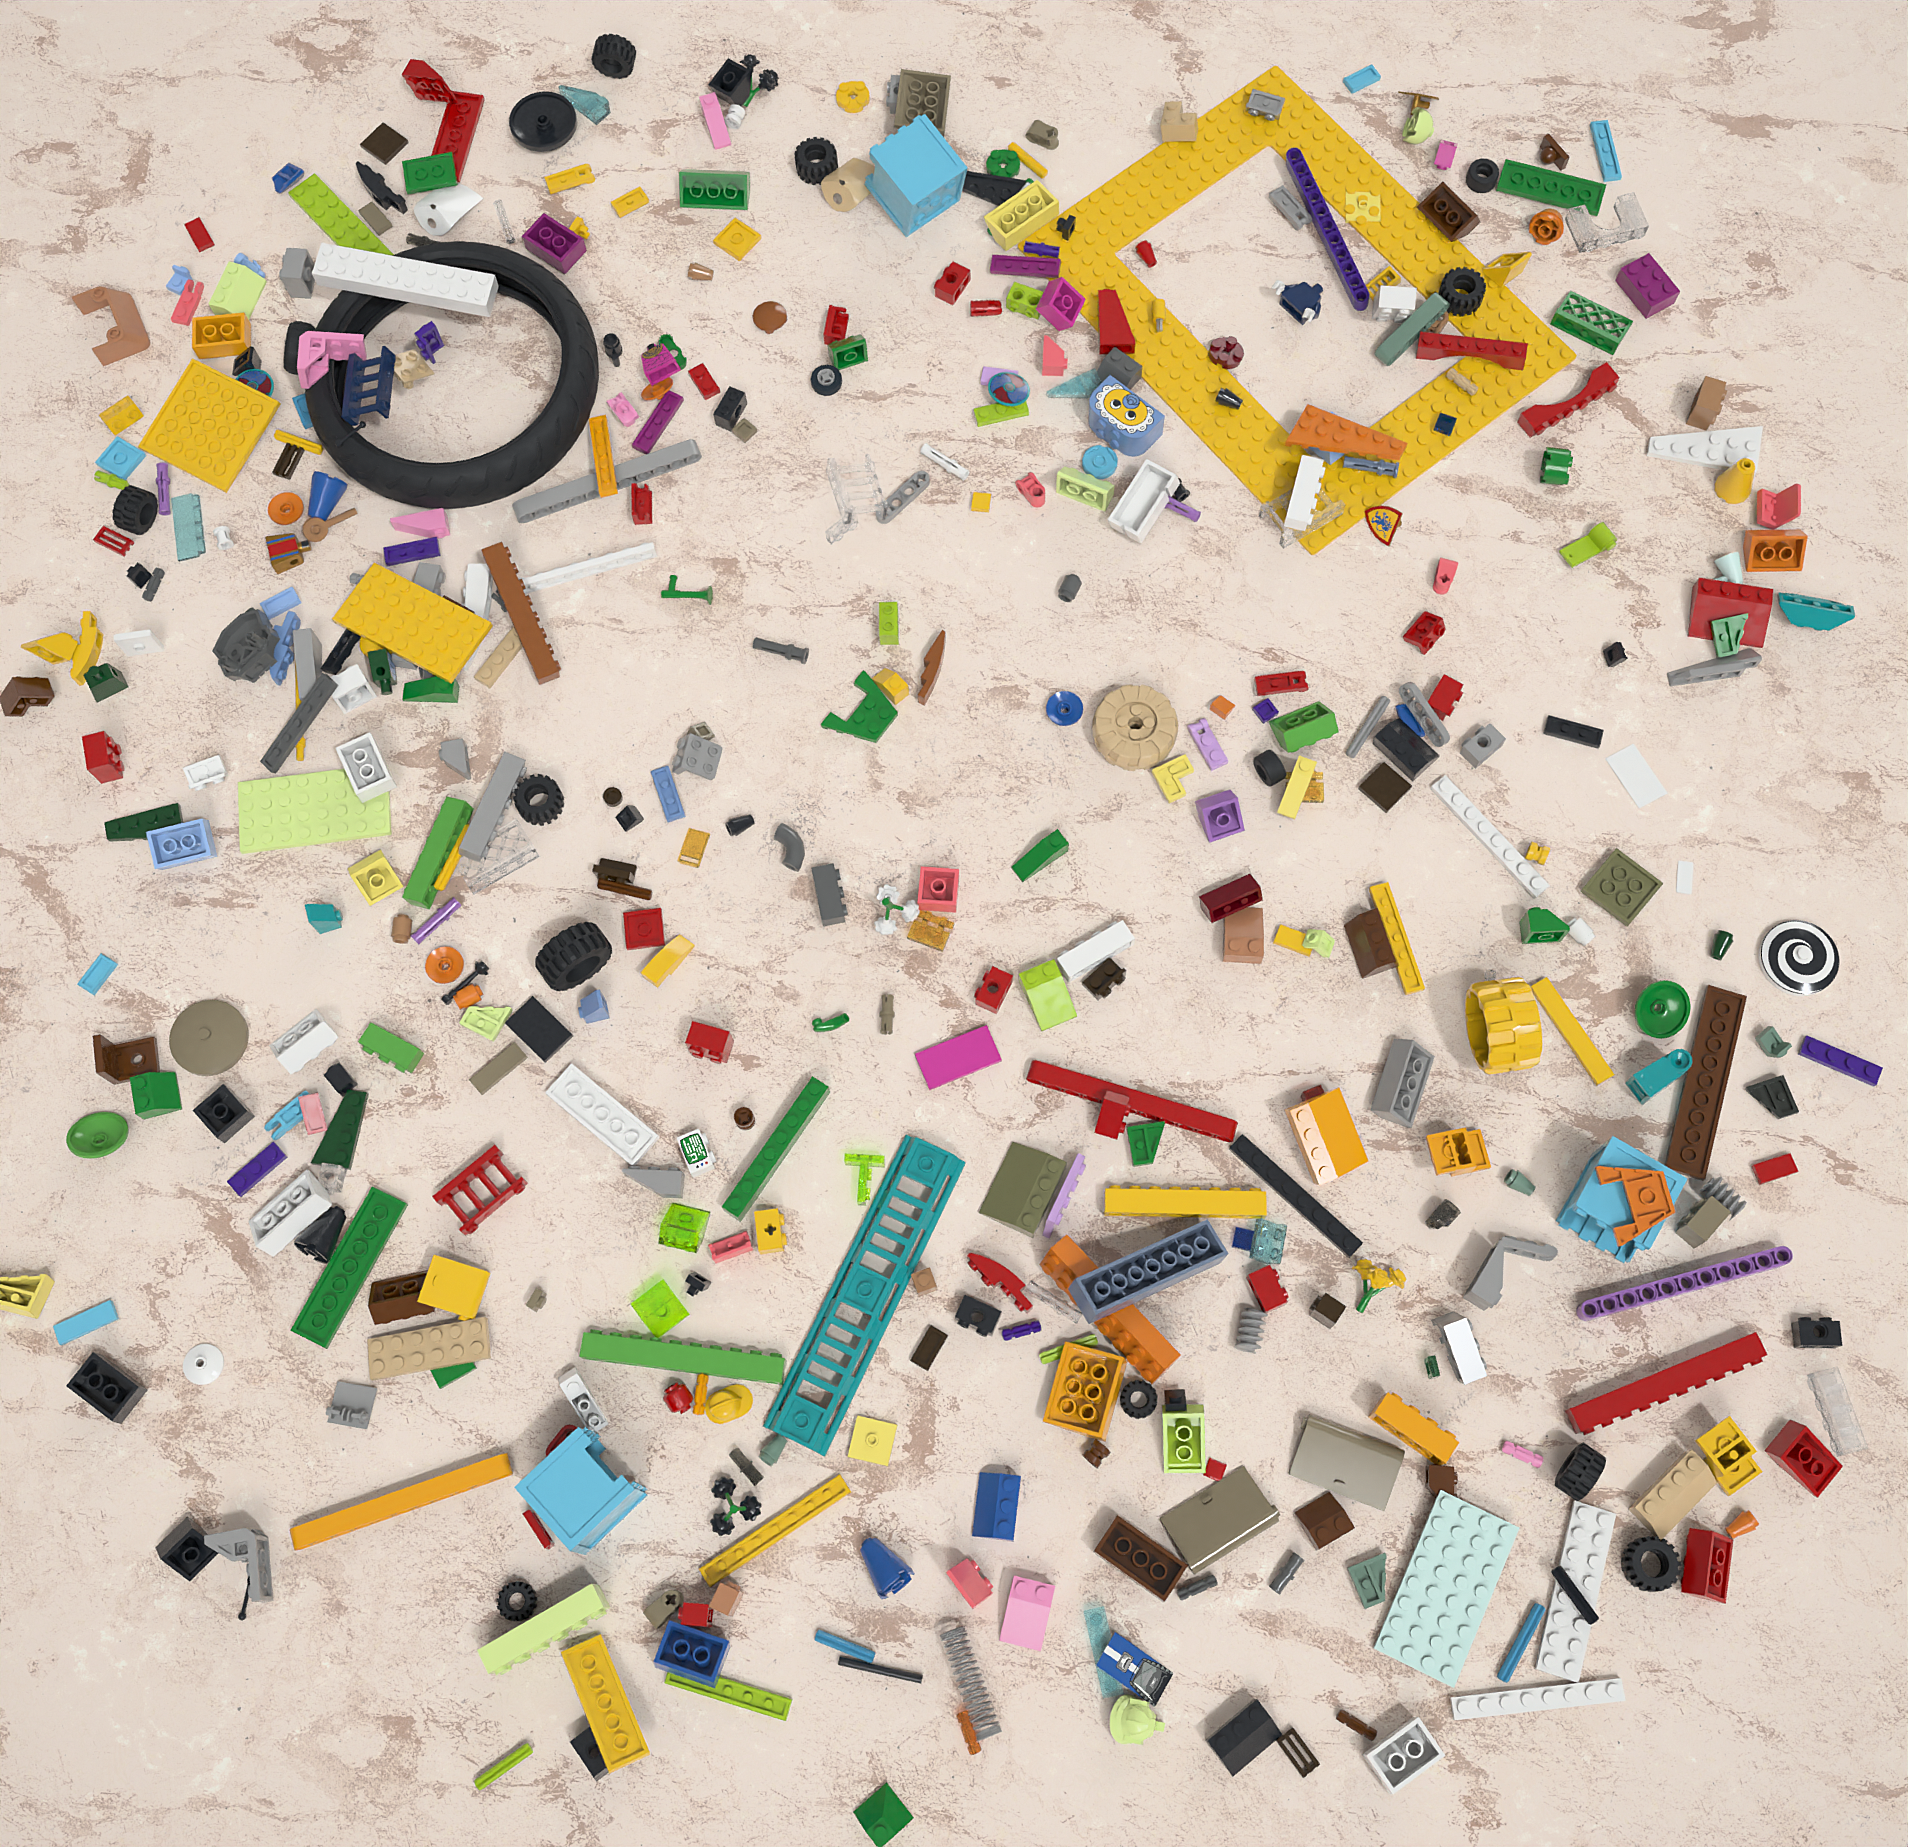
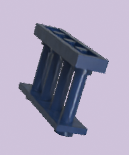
[341,346,396,426]

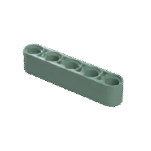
[1375,292,1450,366]

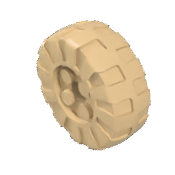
[1092,684,1178,771]

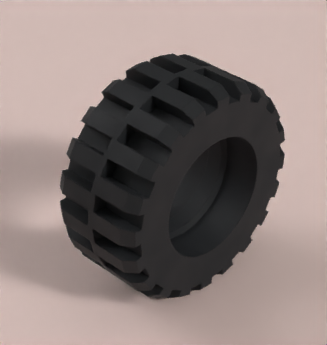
[535,922,612,991]

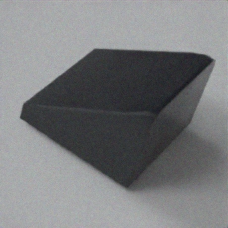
[615,805,644,832]

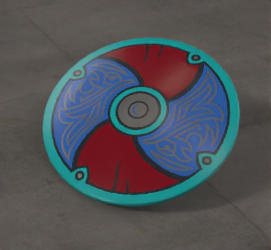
[235,369,274,397]
[988,372,1030,406]

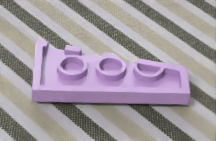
[1042,1153,1086,1239]

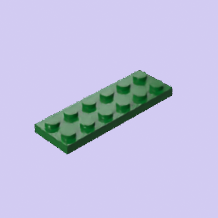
[1496,159,1607,216]

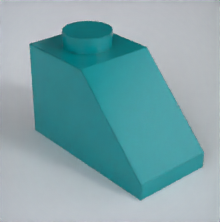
[305,904,343,934]

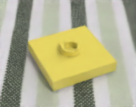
[1345,192,1381,223]
[848,1416,898,1467]

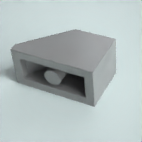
[439,738,471,780]

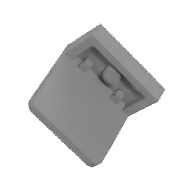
[672,733,722,780]

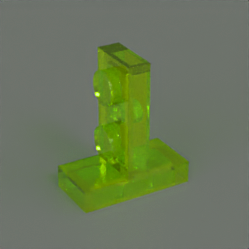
[844,1153,885,1206]

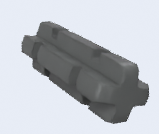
[142,567,165,602]
[1177,1575,1218,1600]

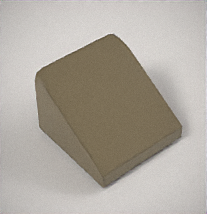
[687,722,715,741]

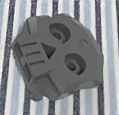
[212,609,280,683]

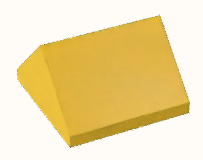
[1482,252,1532,288]

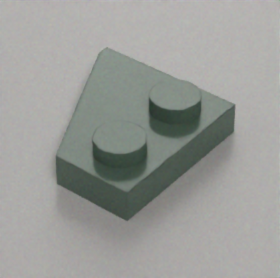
[1347,1553,1387,1609]

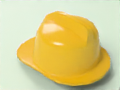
[705,1384,753,1424]

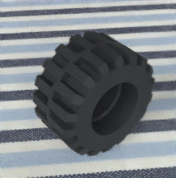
[591,33,637,79]
[794,137,838,185]
[1438,267,1486,317]
[112,485,158,535]
[513,774,564,826]
[1555,1442,1606,1501]
[1621,1536,1682,1592]

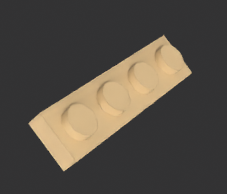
[474,626,523,689]

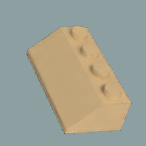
[1629,1449,1717,1539]

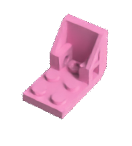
[297,331,367,389]

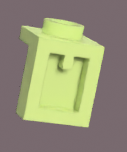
[1302,929,1335,958]

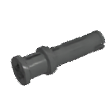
[753,637,809,664]

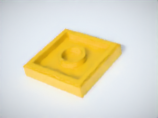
[713,217,762,261]

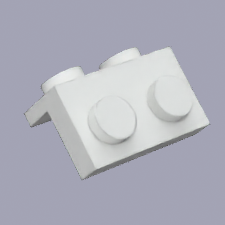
[183,755,228,791]

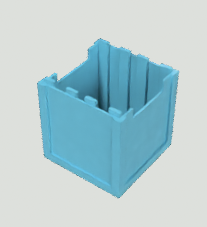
[864,114,968,237]
[1556,1136,1688,1264]
[514,1427,648,1555]

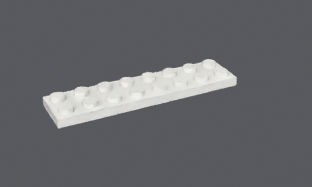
[1535,1501,1616,1683]

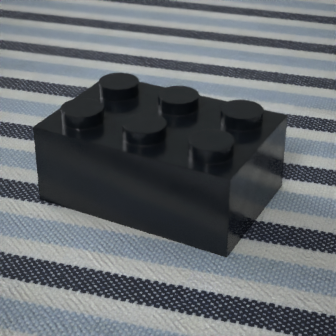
[66,1352,148,1424]

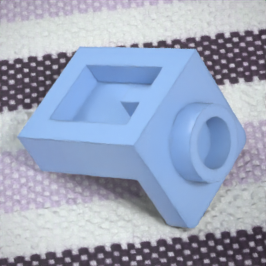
[166,265,193,296]

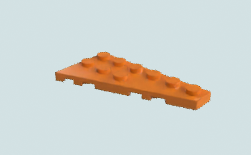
[1285,404,1408,460]

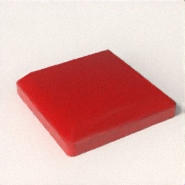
[1203,1458,1227,1482]

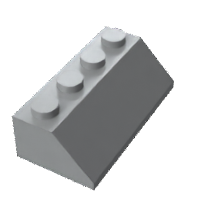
[1371,1039,1435,1128]

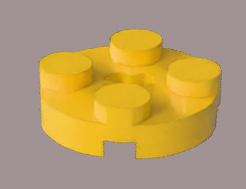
[836,81,870,113]

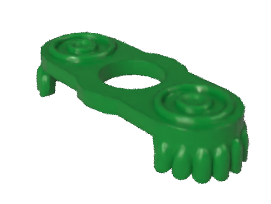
[658,334,687,370]

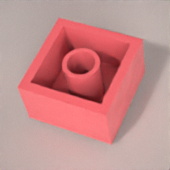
[917,866,959,913]

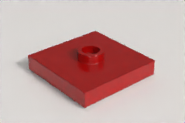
[623,908,665,951]

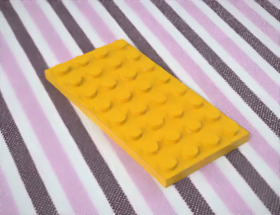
[332,563,493,684]

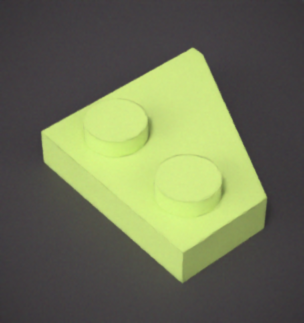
[459,1006,513,1042]

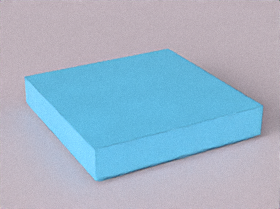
[95,436,147,480]

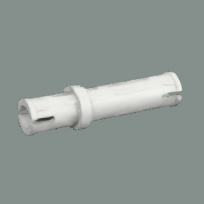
[920,443,970,481]

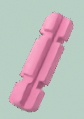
[1502,1441,1543,1468]

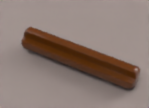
[597,879,653,900]

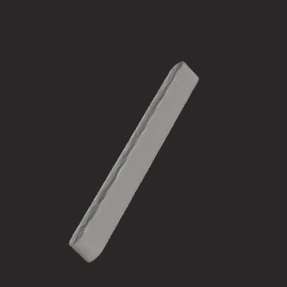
[512,439,702,523]

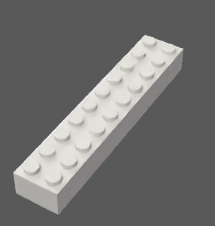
[312,243,499,317]

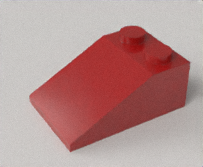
[1764,1420,1843,1498]

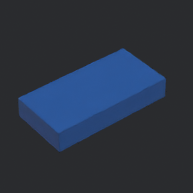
[1395,704,1426,737]

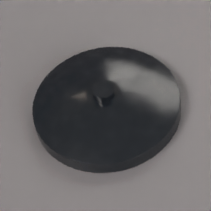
[509,91,577,152]

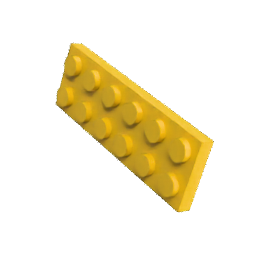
[561,1634,650,1774]

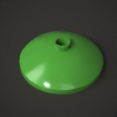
[66,1112,129,1159]

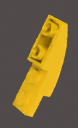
[70,611,103,686]

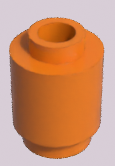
[453,983,484,1010]

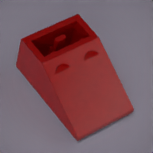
[401,59,458,103]

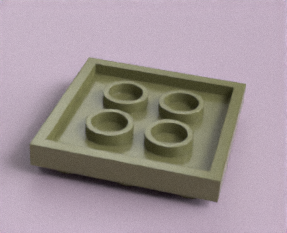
[1581,848,1664,927]

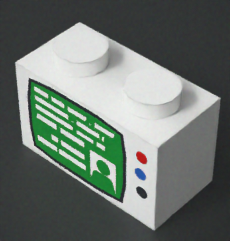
[677,1129,716,1178]

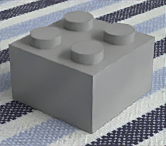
[279,248,315,299]

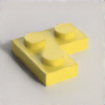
[1152,754,1194,803]

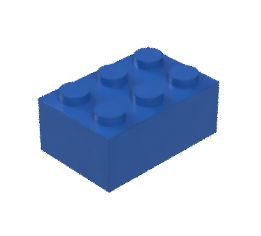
[653,1620,730,1688]

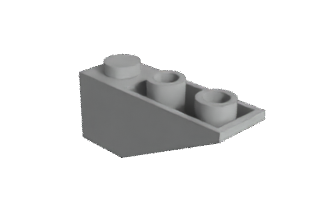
[622,1166,685,1199]

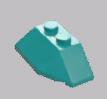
[1777,592,1855,631]

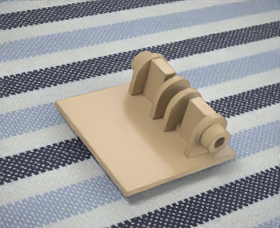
[394,349,435,389]

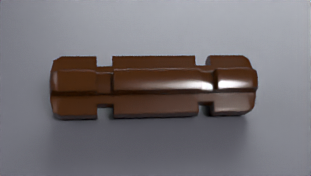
[1336,1709,1377,1741]

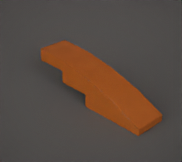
[918,630,946,706]

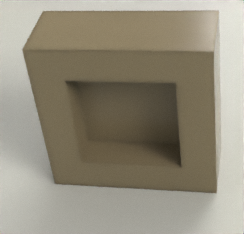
[732,418,758,443]
[526,1288,547,1312]

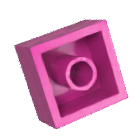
[1036,277,1086,331]

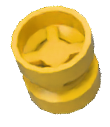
[1525,841,1550,865]

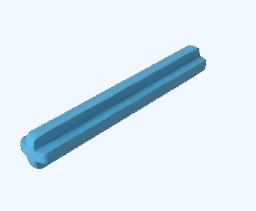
[1497,1603,1546,1683]

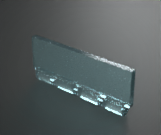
[171,493,206,562]

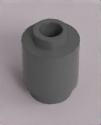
[1058,574,1082,602]

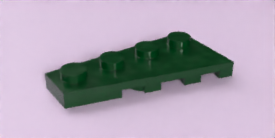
[104,803,183,842]
[311,1090,369,1170]

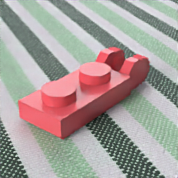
[171,279,204,326]

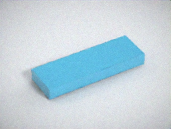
[53,1300,119,1345]

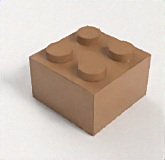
[1686,376,1727,431]

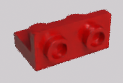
[1403,611,1446,655]

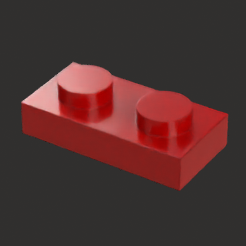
[688,363,721,400]

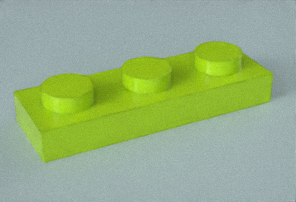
[973,401,1029,427]

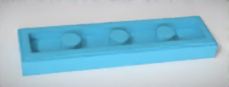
[1590,120,1622,182]

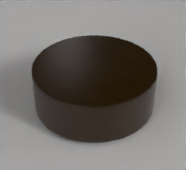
[603,787,623,807]

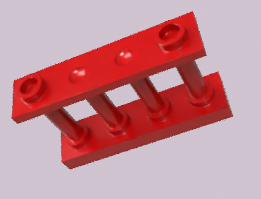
[432,1145,528,1236]

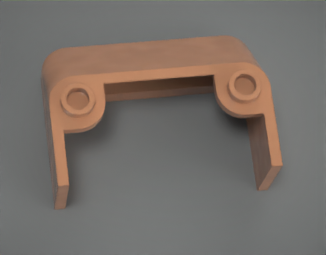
[72,286,151,367]

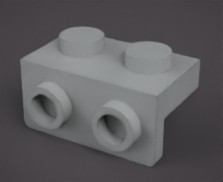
[1246,89,1285,121]

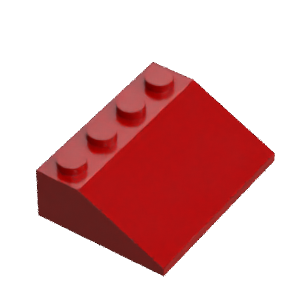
[1688,577,1773,648]

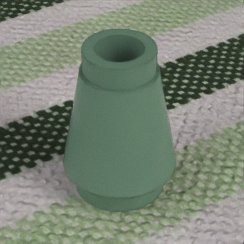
[1504,1169,1536,1196]
[759,1434,788,1466]

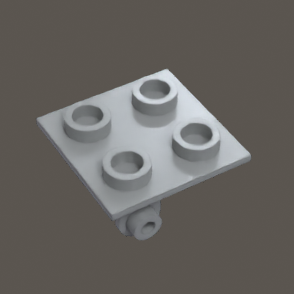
[326,1381,377,1429]

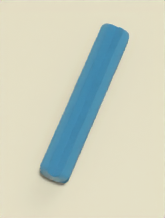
[814,1630,875,1663]

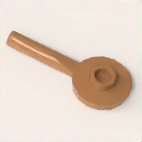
[302,508,357,542]

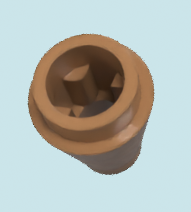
[688,262,714,281]

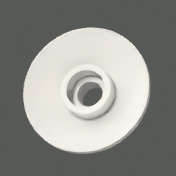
[183,1344,224,1385]

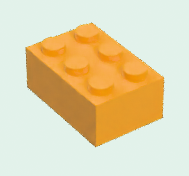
[192,312,251,359]

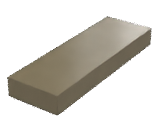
[469,1042,528,1095]

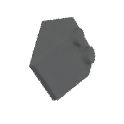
[1092,347,1143,390]

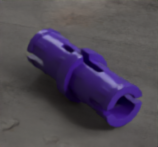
[1024,241,1060,258]

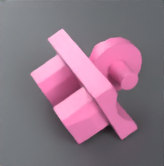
[607,392,639,427]

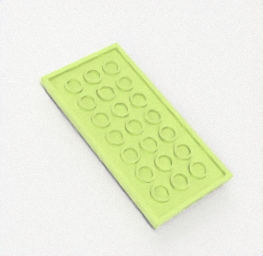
[238,765,392,854]

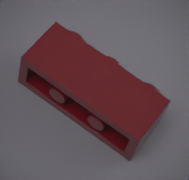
[1199,874,1263,923]

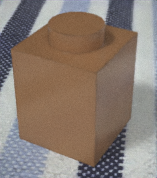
[911,1267,937,1297]

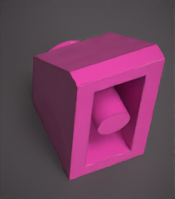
[1434,139,1458,170]

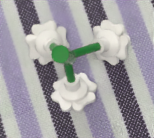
[874,884,920,935]

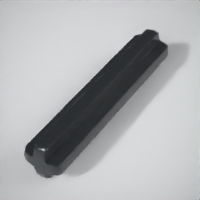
[1551,1565,1599,1625]

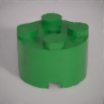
[1540,447,1573,486]

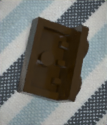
[592,858,637,885]

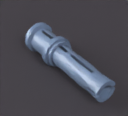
[1343,456,1399,478]

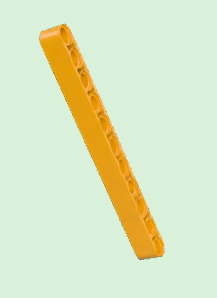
[289,1453,513,1551]

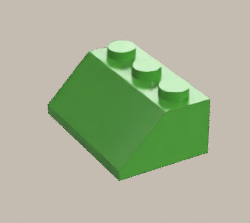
[1269,701,1339,753]

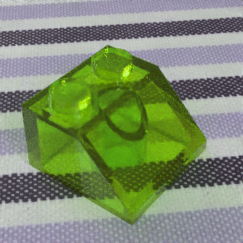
[658,1202,711,1253]
[630,1279,690,1338]

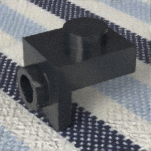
[1164,1389,1187,1412]

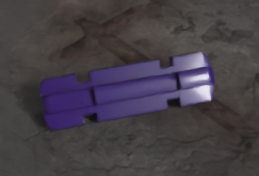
[1002,1320,1042,1341]

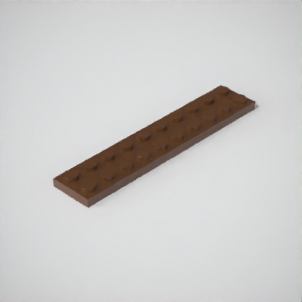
[1665,985,1747,1181]

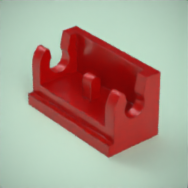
[823,305,849,345]
[631,483,653,525]

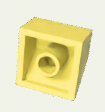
[347,850,403,906]

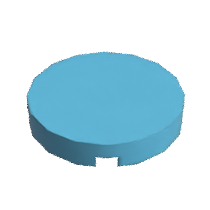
[1082,445,1118,479]

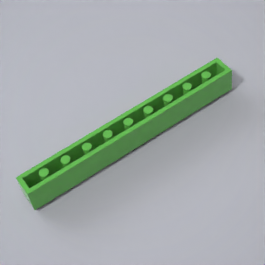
[579,1329,787,1385]

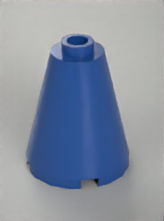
[308,471,348,521]
[860,1537,915,1599]

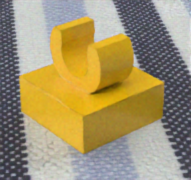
[569,216,590,240]

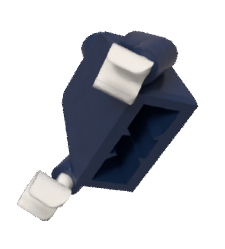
[1272,280,1323,325]

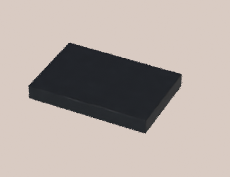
[505,996,573,1063]

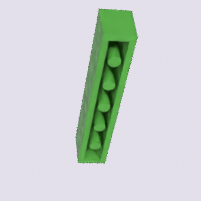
[402,797,474,910]

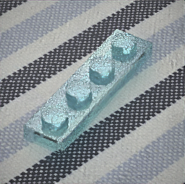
[1083,1606,1124,1699]

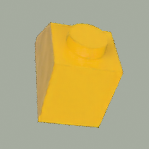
[872,668,909,705]

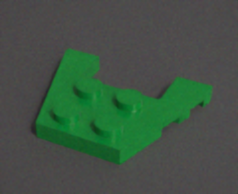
[821,670,898,743]

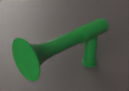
[661,575,713,605]

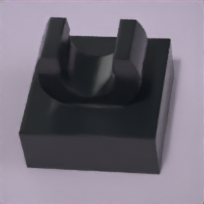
[1056,215,1076,241]
[126,562,153,589]
[1603,642,1628,667]
[685,1272,712,1297]

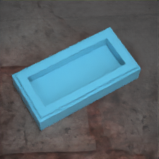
[1343,64,1381,94]
[77,953,118,996]

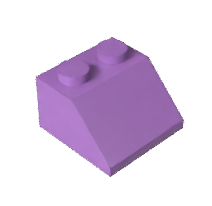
[1195,789,1245,842]

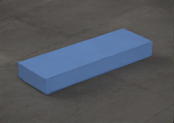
[651,766,686,822]

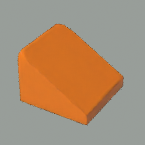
[1210,695,1236,720]

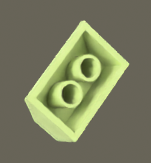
[208,262,267,320]
[1056,466,1115,512]

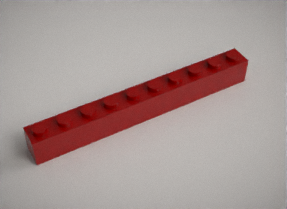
[1565,1332,1768,1435]

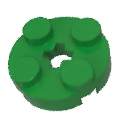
[986,149,1020,178]

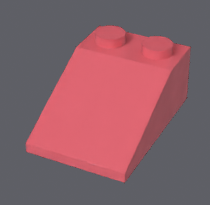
[946,1558,993,1609]

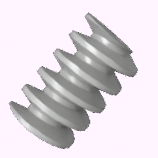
[1699,1177,1747,1221]
[1235,1308,1268,1354]

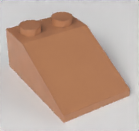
[1222,907,1264,964]

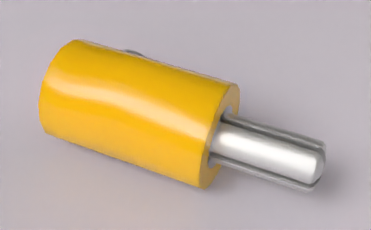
[1152,299,1166,332]

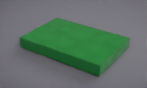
[402,152,458,194]

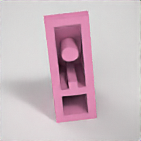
[699,92,731,150]
[390,508,450,538]

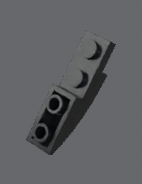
[356,161,408,215]

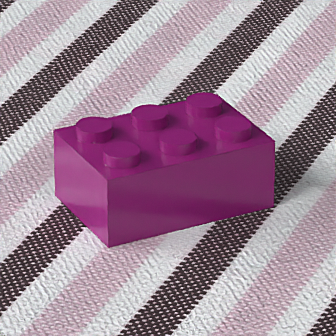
[522,213,587,274]
[1615,253,1680,319]

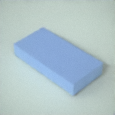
[260,587,301,620]

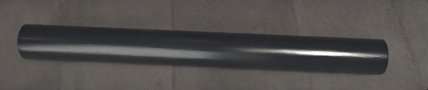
[838,1657,923,1684]

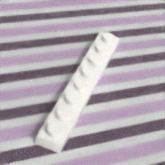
[518,542,657,594]
[1430,775,1550,899]
[1449,1678,1626,1720]

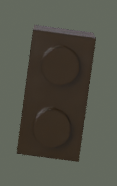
[1309,1293,1347,1329]

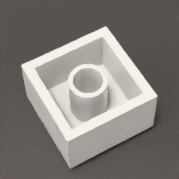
[330,664,377,714]

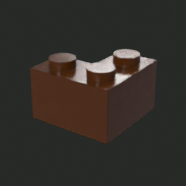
[0,676,54,717]

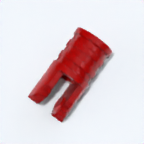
[970,300,1002,317]

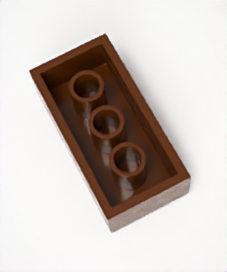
[1093,1515,1188,1602]

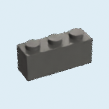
[811,863,848,927]

